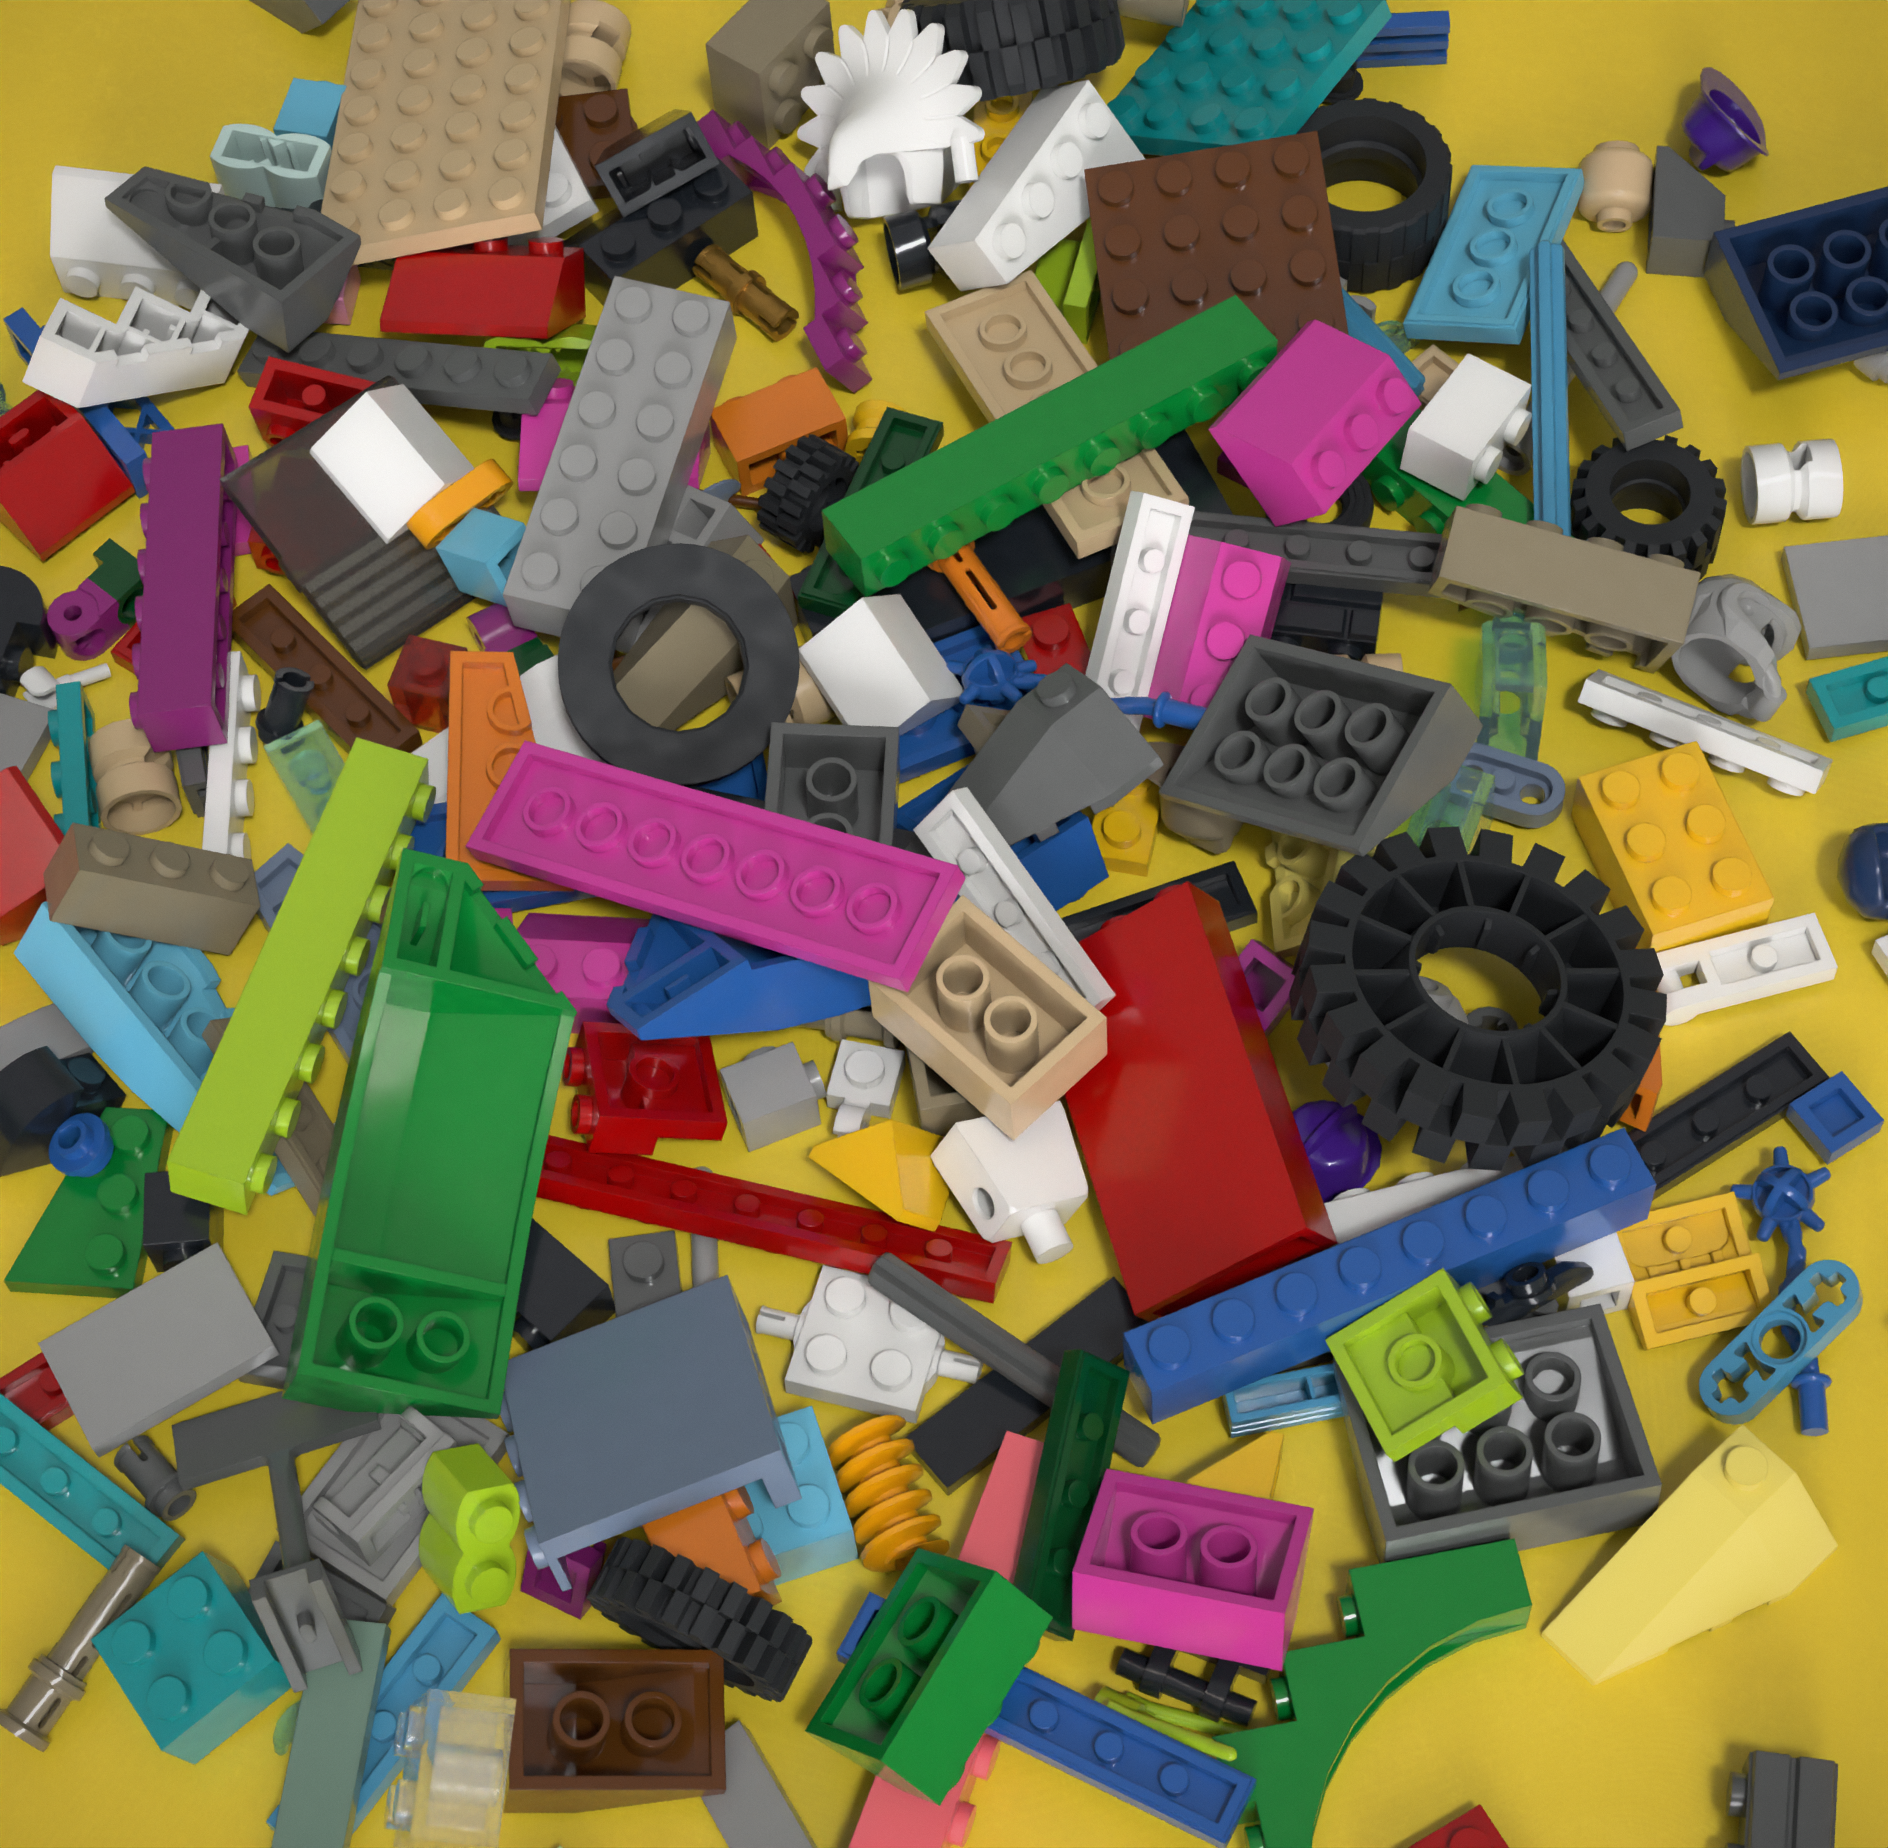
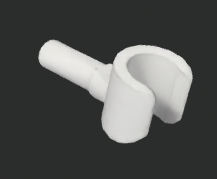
[20,663,111,710]

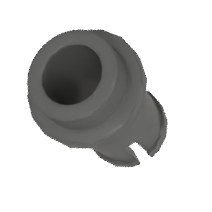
[114,1435,196,1521]

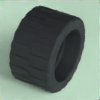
[1297,98,1453,293]

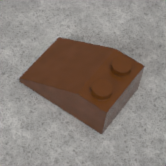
[503,1649,726,1813]

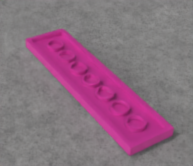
[466,740,966,992]

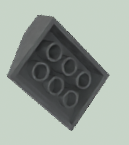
[1158,634,1484,857]
[1333,1303,1662,1564]

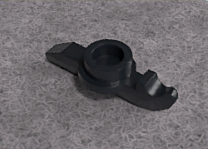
[1482,1261,1594,1326]

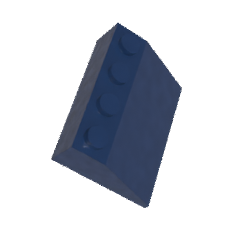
[1704,187,1888,380]

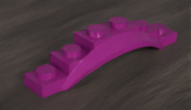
[697,109,872,393]

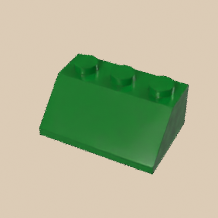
[805,1548,1053,1806]

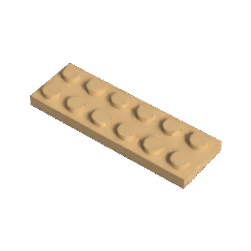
[925,270,1189,559]

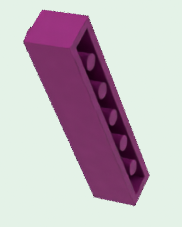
[129,423,238,753]

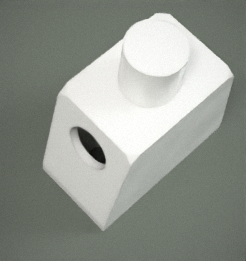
[930,1101,1089,1264]

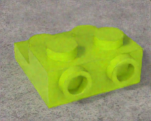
[1325,1268,1525,1462]

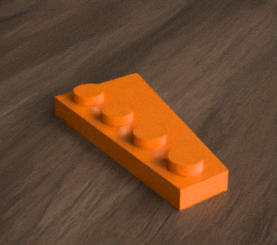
[446,651,574,891]

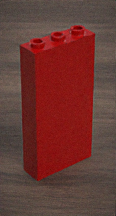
[1065,881,1338,1322]

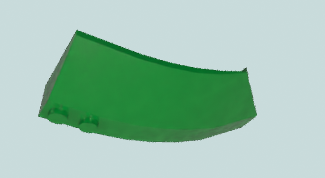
[282,848,578,1419]

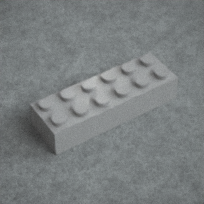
[503,276,737,653]

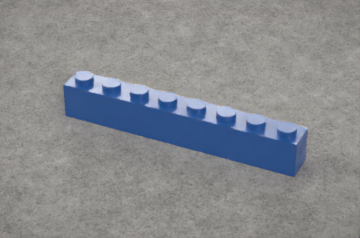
[1123,1128,1656,1425]

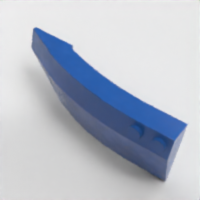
[606,763,1109,1040]

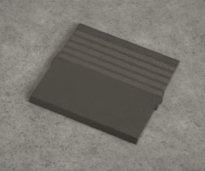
[219,375,501,670]

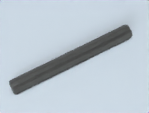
[867,1252,1161,1468]

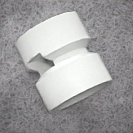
[1740,438,1843,525]

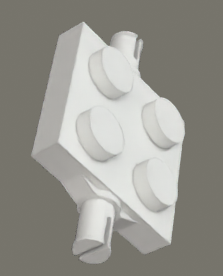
[756,1265,983,1424]

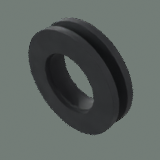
[558,543,800,786]

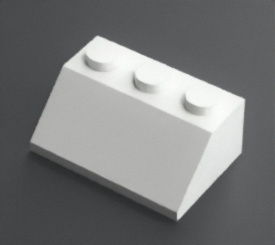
[50,165,225,310]

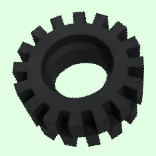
[757,434,859,553]

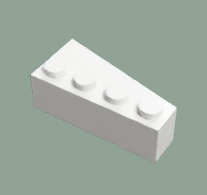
[927,80,1145,291]

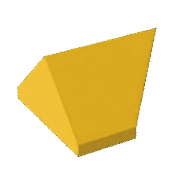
[808,1119,950,1232]

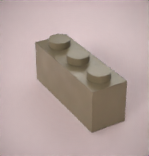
[43,823,260,955]

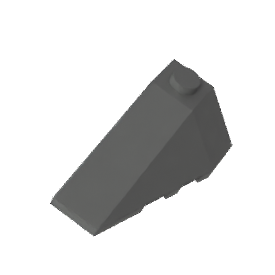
[104,166,361,353]
[905,663,1164,858]

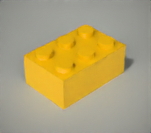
[1571,741,1774,953]

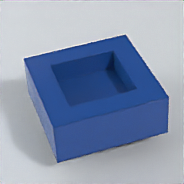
[1786,1071,1884,1165]

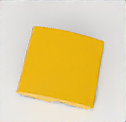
[1616,1191,1773,1351]

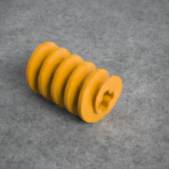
[827,1415,950,1573]

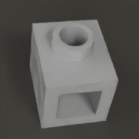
[720,1042,827,1152]

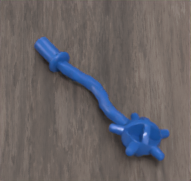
[946,643,1207,730]
[1730,1146,1832,1436]

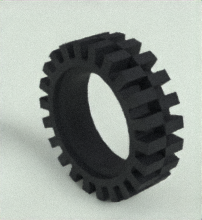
[587,1537,813,1702]

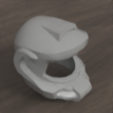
[1671,574,1802,722]

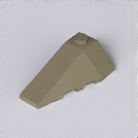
[614,535,799,730]

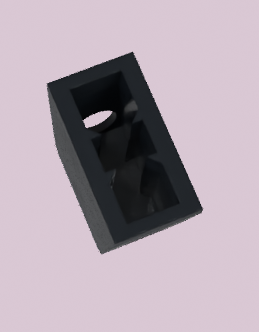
[595,109,720,217]

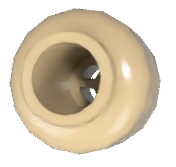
[1577,140,1654,232]

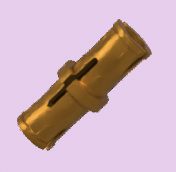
[692,244,799,341]

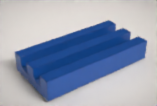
[1355,11,1450,68]

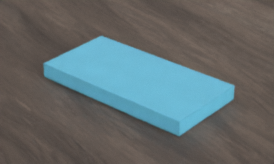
[1403,165,1584,345]

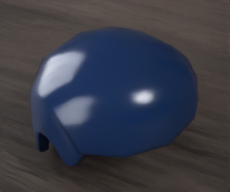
[1837,823,1888,920]

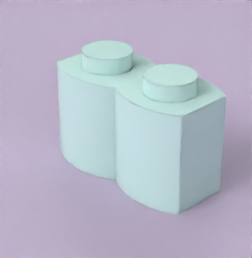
[210,124,332,209]

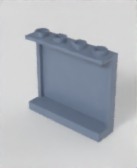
[500,1275,802,1592]

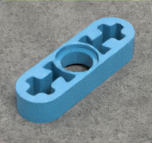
[1699,1260,1863,1425]

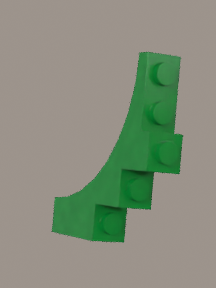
[1211,1538,1532,1848]

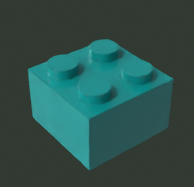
[91,1551,292,1765]

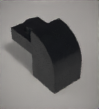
[0,566,58,697]
[0,1046,126,1177]

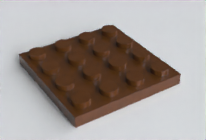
[1084,131,1349,360]

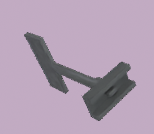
[172,1391,382,1693]

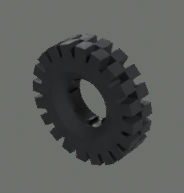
[1289,826,1667,1171]

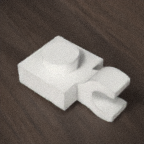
[826,1039,906,1137]

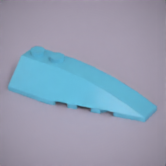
[13,901,295,1196]

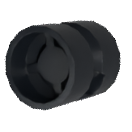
[883,199,962,291]

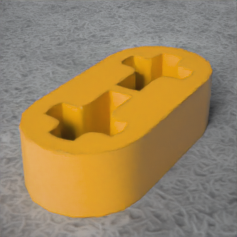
[407,459,513,550]

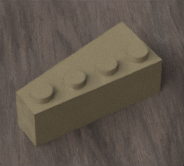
[1428,504,1701,674]

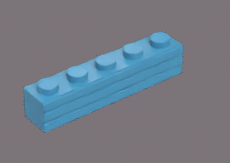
[1222,1364,1344,1438]

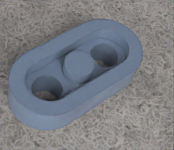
[1442,742,1565,828]

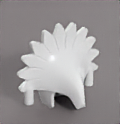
[797,9,985,219]

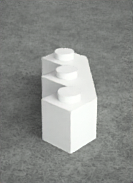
[22,286,249,408]

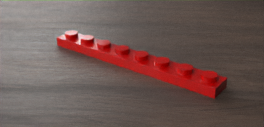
[536,1135,1012,1304]

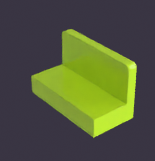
[1034,217,1101,344]

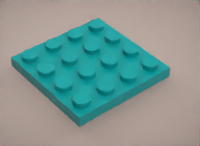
[1107,0,1392,156]

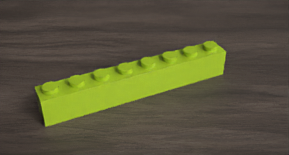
[167,737,436,1215]

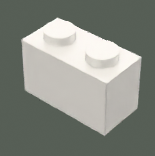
[1400,353,1532,501]

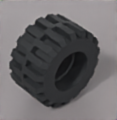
[1570,435,1727,581]

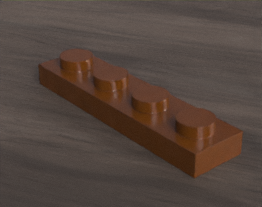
[232,583,423,754]

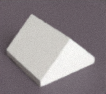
[309,384,474,544]
[799,594,964,735]

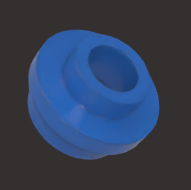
[49,1113,114,1177]

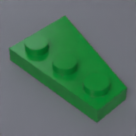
[4,1107,174,1298]

